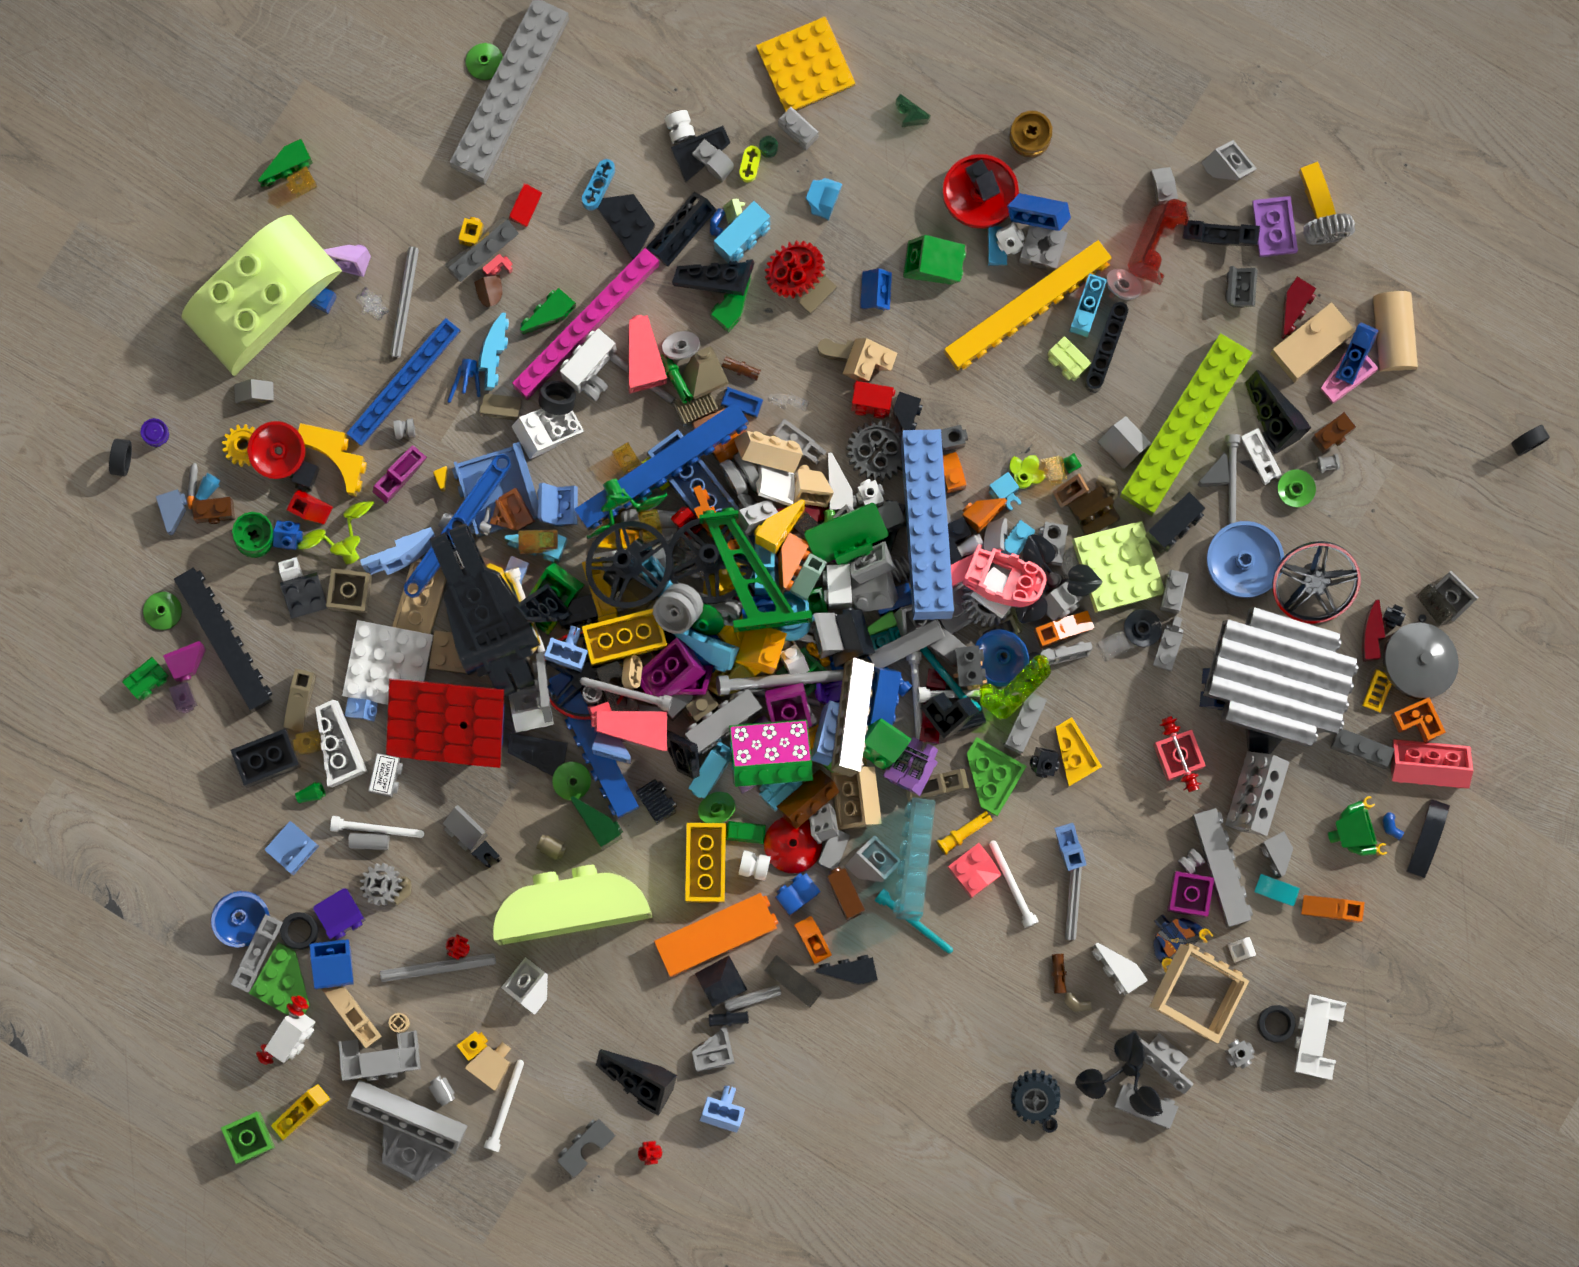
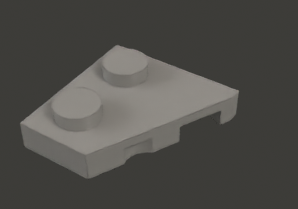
[692,1026,735,1072]

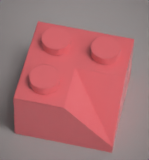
[947,843,1002,899]

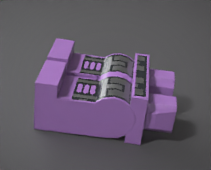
[883,737,938,796]

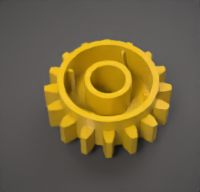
[222,424,255,467]

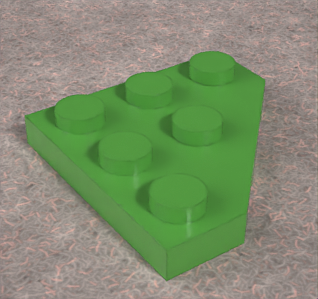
[966,737,1027,817]
[249,942,310,1015]

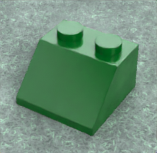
[862,718,911,770]

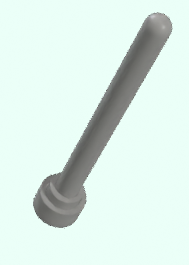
[1225,434,1240,524]
[580,677,672,712]

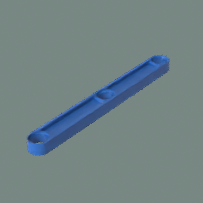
[404,454,511,598]

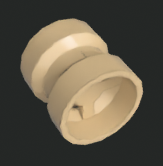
[389,1013,410,1033]

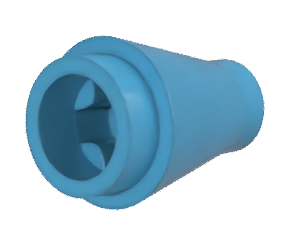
[195,473,221,500]

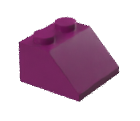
[765,683,812,727]

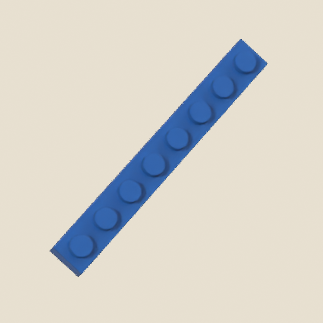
[347,318,461,446]

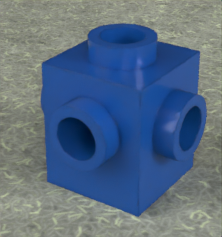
[273,520,303,550]

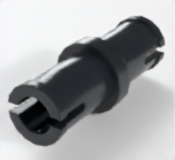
[709,1011,749,1027]

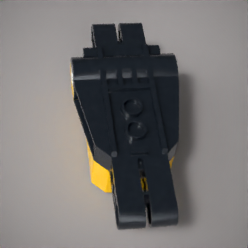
[430,523,541,697]

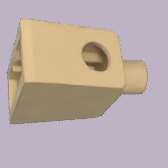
[794,465,834,507]
[465,1042,511,1091]

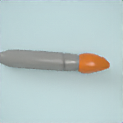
[187,463,198,509]

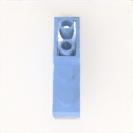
[360,527,435,575]

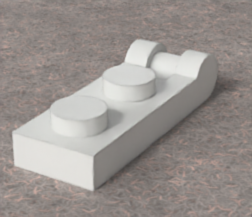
[1241,428,1282,485]

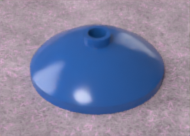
[975,629,1029,687]
[211,891,270,947]

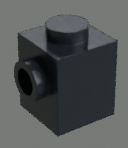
[290,461,320,491]

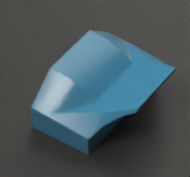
[806,178,843,220]

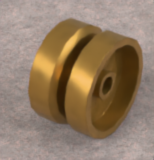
[1010,110,1053,158]

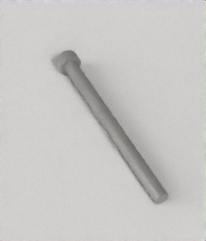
[716,669,844,695]

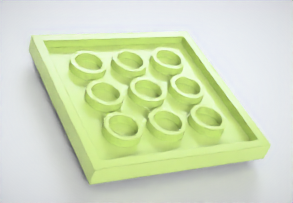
[1072,521,1165,613]

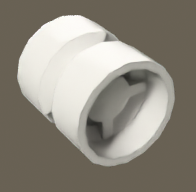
[664,110,696,144]
[738,851,771,881]

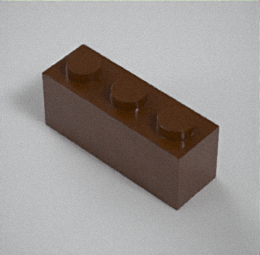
[776,769,840,829]

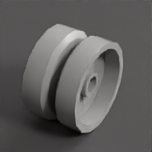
[720,453,759,496]
[653,583,703,634]

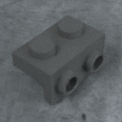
[1225,266,1257,307]

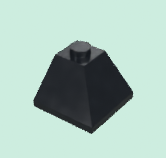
[695,955,747,1008]

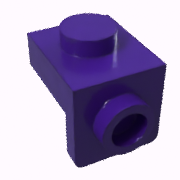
[815,680,842,705]

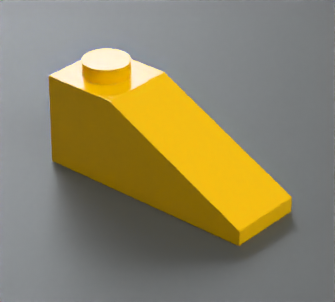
[754,499,805,554]
[271,1084,330,1140]

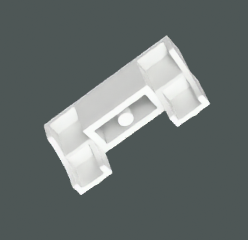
[1294,994,1346,1080]

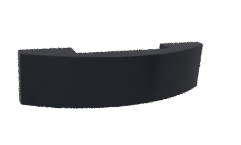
[1183,220,1260,246]
[1406,799,1450,878]

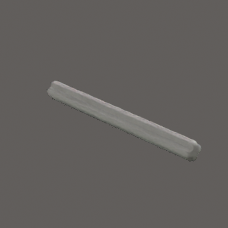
[390,247,419,358]
[380,953,496,982]

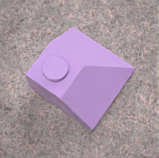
[324,245,371,277]

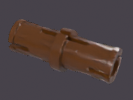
[721,356,761,381]
[1051,954,1067,994]

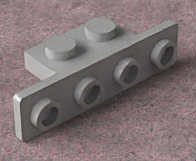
[1140,1033,1193,1094]

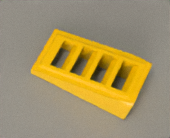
[1362,668,1392,712]

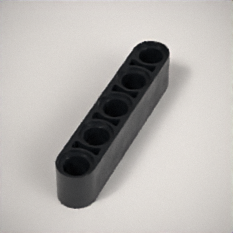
[1085,302,1129,393]

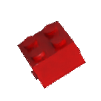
[851,381,895,419]

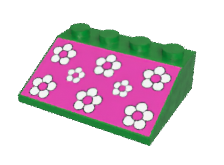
[729,719,813,787]

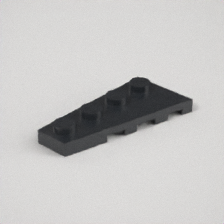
[672,259,755,296]

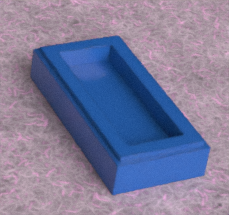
[721,387,763,418]

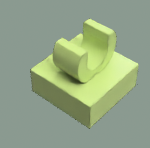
[723,199,745,224]

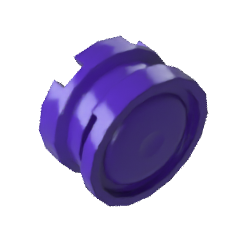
[140,418,170,447]

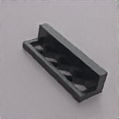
[646,192,717,266]

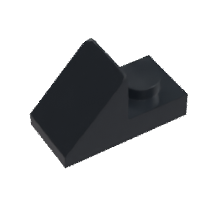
[965,159,1000,202]

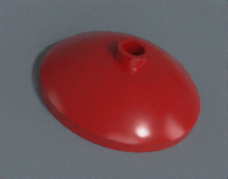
[247,421,305,479]
[764,817,822,874]

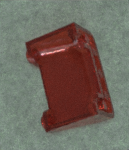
[1128,199,1190,285]

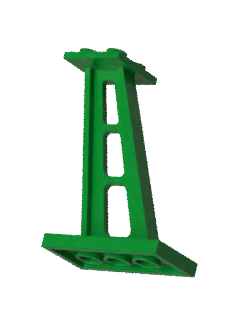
[699,507,812,633]

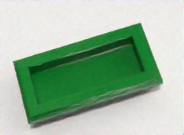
[726,821,766,844]

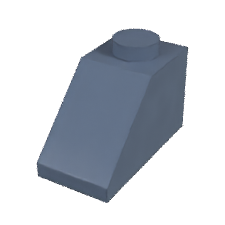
[156,489,187,535]

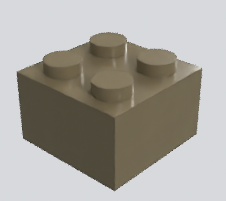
[326,568,372,614]

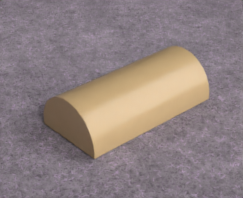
[1373,291,1418,372]

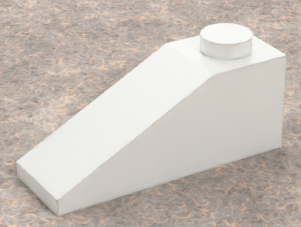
[828,453,857,513]

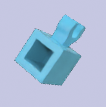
[988,472,1021,511]

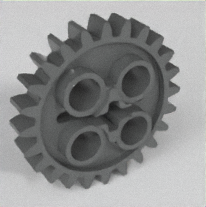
[846,420,903,482]

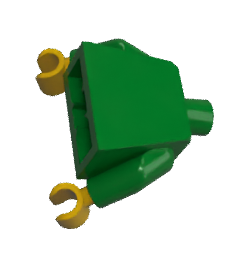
[1328,796,1387,856]

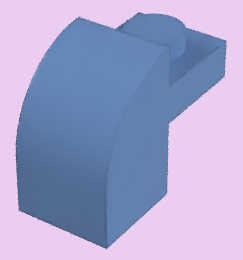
[1054,823,1087,871]

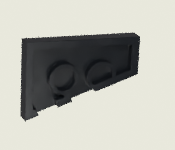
[671,126,731,183]

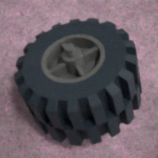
[1011,1070,1061,1124]

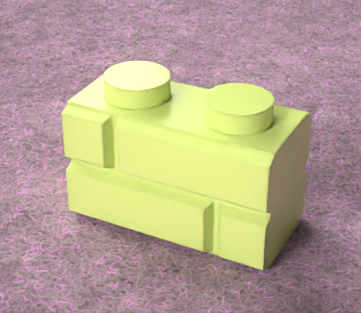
[1048,336,1091,382]

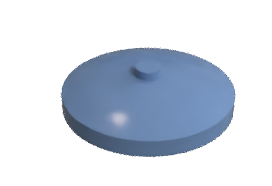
[1206,521,1284,598]

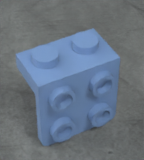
[537,483,578,526]

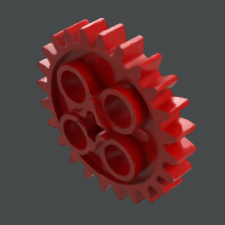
[765,240,825,299]

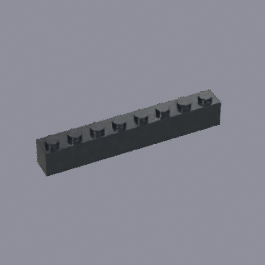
[174,567,273,713]

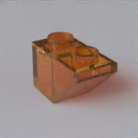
[519,530,558,554]

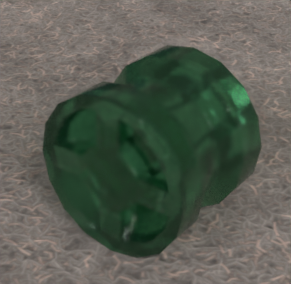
[759,136,778,158]

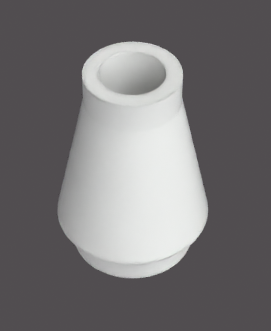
[957,534,984,557]

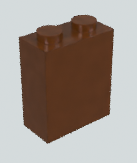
[827,867,865,921]

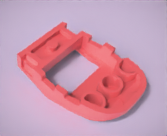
[963,544,1047,607]

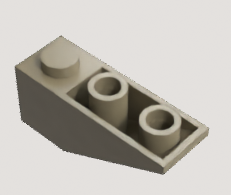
[283,668,317,732]

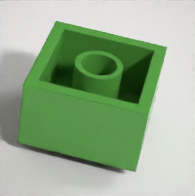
[221,1112,275,1164]

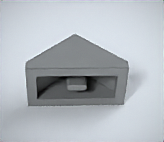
[234,379,274,404]

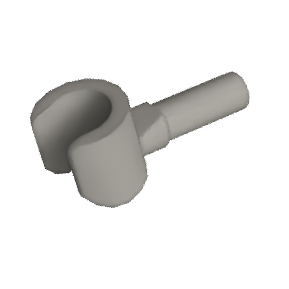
[479,507,492,535]

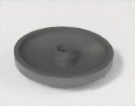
[1383,623,1459,700]

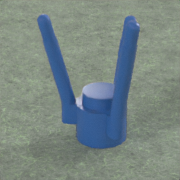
[447,359,481,403]

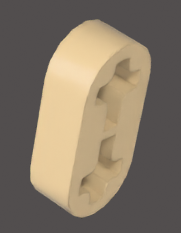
[622,655,642,690]

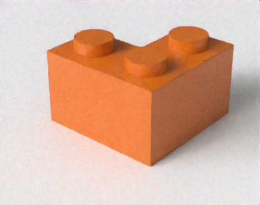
[1391,697,1446,743]

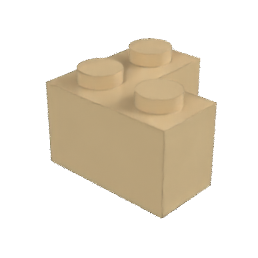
[843,338,897,381]

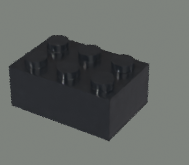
[1145,492,1205,554]
[230,729,301,788]

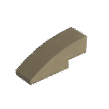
[905,769,969,802]

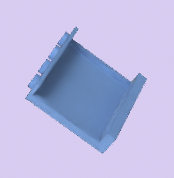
[452,442,538,538]

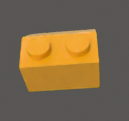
[735,628,787,675]

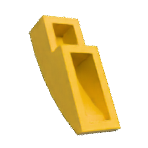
[1299,162,1336,219]

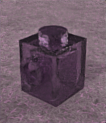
[169,682,198,713]

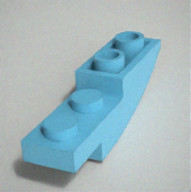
[477,313,509,391]

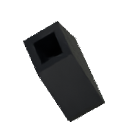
[893,391,923,431]
[560,594,598,631]

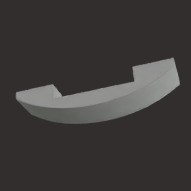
[231,914,283,993]

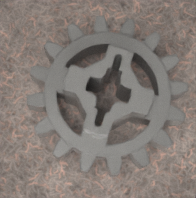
[360,863,402,906]

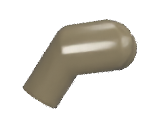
[393,876,412,906]
[1064,992,1092,1012]

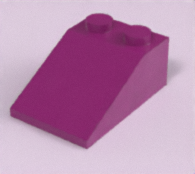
[640,638,706,697]

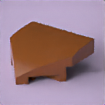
[490,488,535,531]

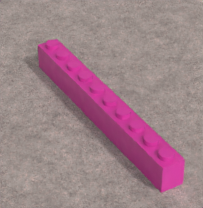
[512,248,660,400]

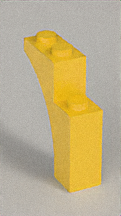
[298,423,367,497]

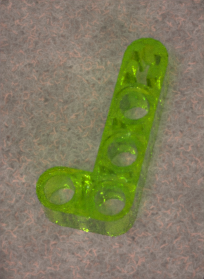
[979,655,1051,719]

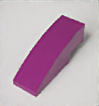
[372,445,427,504]

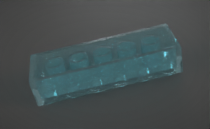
[893,797,936,921]

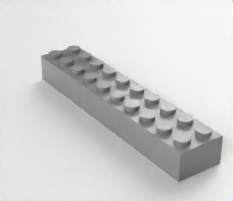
[450,0,569,184]

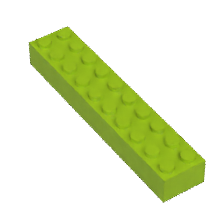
[1119,333,1253,516]

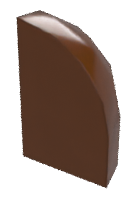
[474,275,503,307]

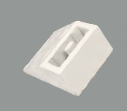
[511,399,584,459]
[1092,943,1148,995]

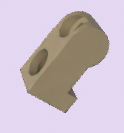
[818,339,854,362]

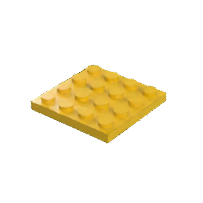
[756,16,856,112]

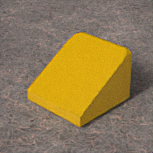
[433,466,448,492]

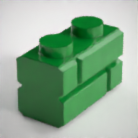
[122,657,169,701]

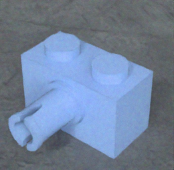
[544,626,588,672]
[700,1086,745,1133]

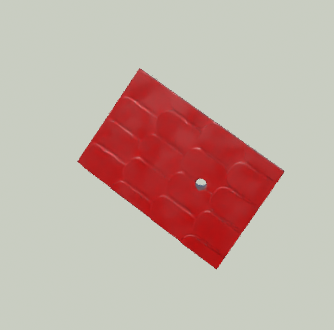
[386,678,505,768]

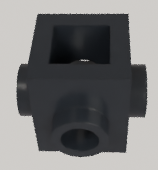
[1030,747,1059,778]

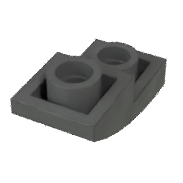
[737,494,757,509]

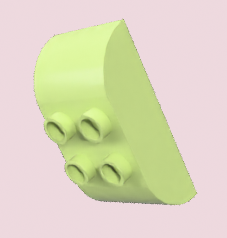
[182,215,342,376]
[493,865,653,946]

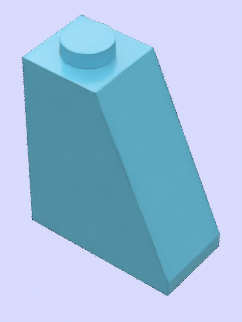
[688,742,731,799]

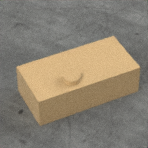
[1270,302,1355,383]

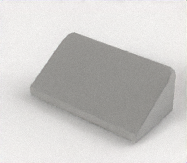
[818,830,850,870]

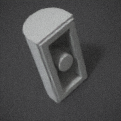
[349,833,390,850]

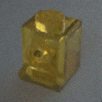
[286,166,317,198]
[612,442,641,474]
[1041,455,1067,486]
[293,729,322,755]

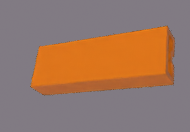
[654,893,779,978]

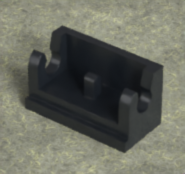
[471,840,502,868]

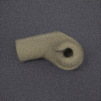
[1096,474,1119,499]

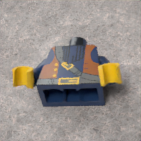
[1153,914,1213,972]

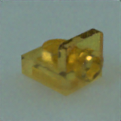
[638,509,662,542]

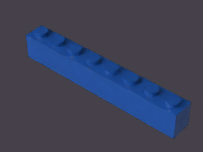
[547,669,639,818]

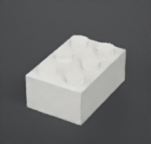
[560,329,617,393]

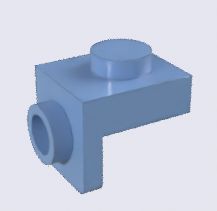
[345,697,377,721]

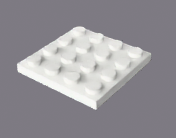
[342,620,434,705]

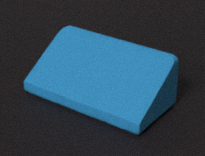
[988,226,1007,265]

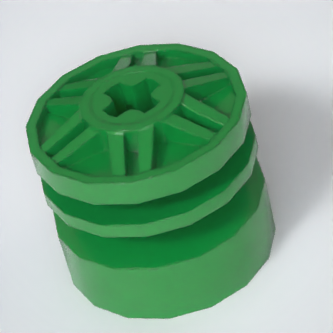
[232,512,273,558]

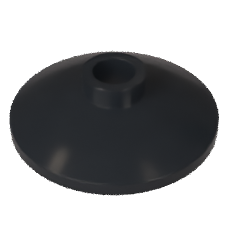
[1124,609,1162,647]

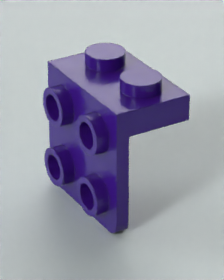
[313,888,365,941]

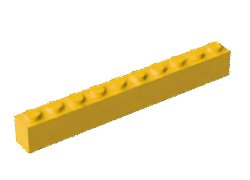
[944,240,1112,371]

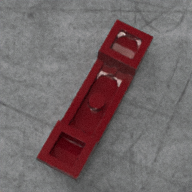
[919,668,948,744]

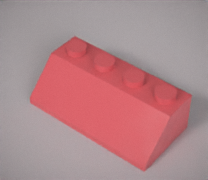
[1391,739,1473,789]

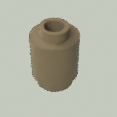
[536,834,567,860]

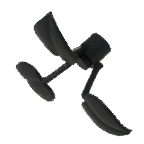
[1016,534,1103,624]
[1075,1031,1163,1117]

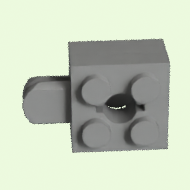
[1019,225,1068,272]

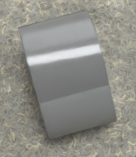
[927,628,966,667]

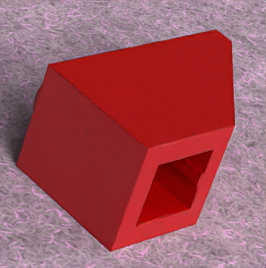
[287,489,333,524]

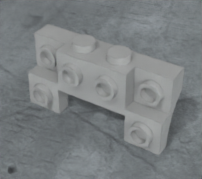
[338,1030,421,1081]

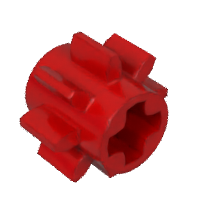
[445,934,470,960]
[638,1141,662,1165]

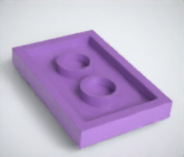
[1252,196,1298,257]

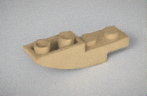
[321,986,382,1049]

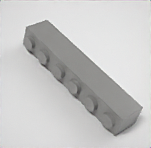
[1192,808,1253,928]
[347,1080,467,1154]

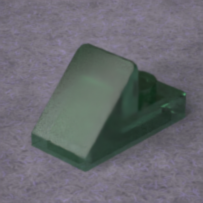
[895,94,931,127]

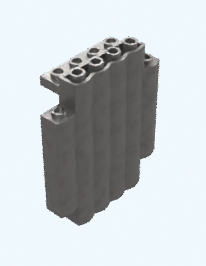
[1204,607,1358,747]

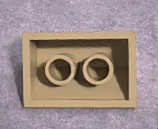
[734,431,803,473]
[831,767,882,830]

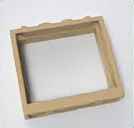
[1149,943,1249,1044]

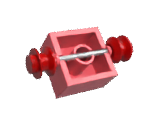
[1153,716,1206,793]

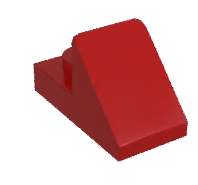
[671,506,703,540]

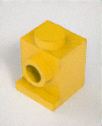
[458,217,484,247]
[457,1031,488,1061]

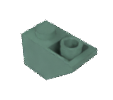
[789,553,827,601]

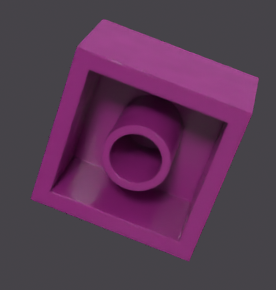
[1167,871,1214,918]

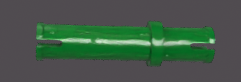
[660,354,693,404]

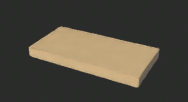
[392,559,447,634]

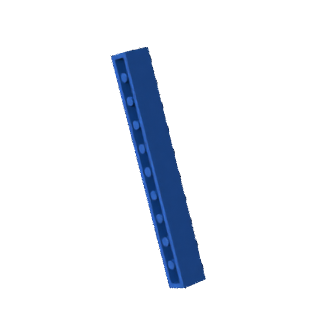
[575,402,749,531]

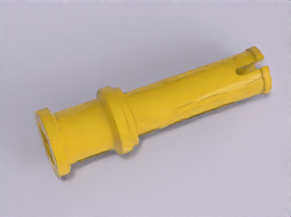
[936,811,992,855]

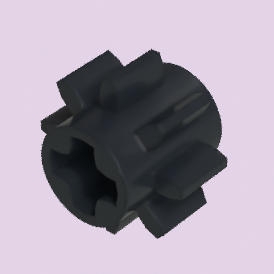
[1382,604,1406,629]

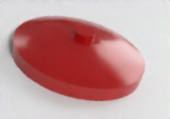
[943,154,1019,229]

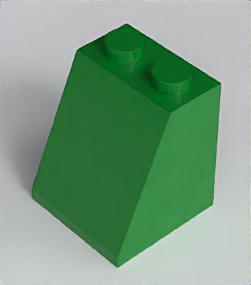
[903,235,966,285]

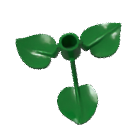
[586,479,667,539]

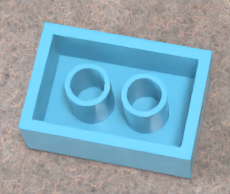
[714,201,770,263]

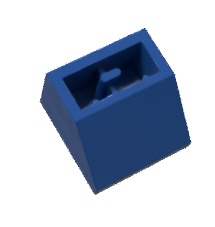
[310,939,354,989]

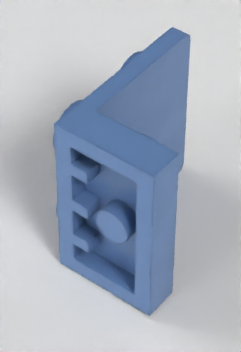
[265,821,319,875]

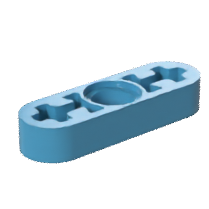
[582,159,615,210]

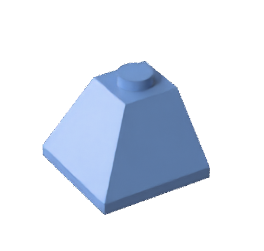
[592,733,631,764]

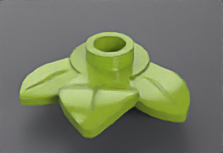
[1009,455,1046,489]

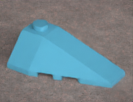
[673,629,740,672]

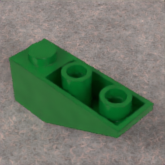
[258,139,313,187]
[711,276,751,333]
[520,288,576,335]

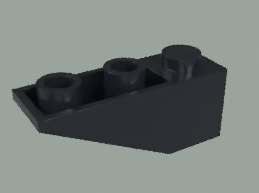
[815,955,878,985]

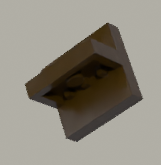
[1068,486,1120,535]

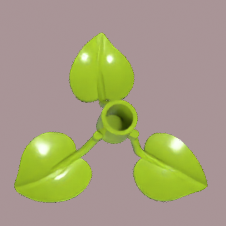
[296,501,374,565]

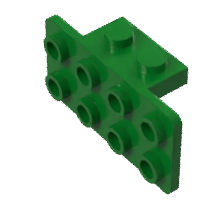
[804,503,888,565]

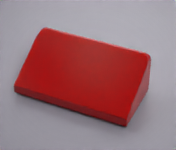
[509,183,543,227]

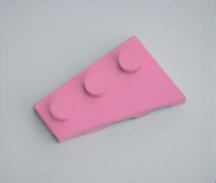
[1321,353,1378,404]

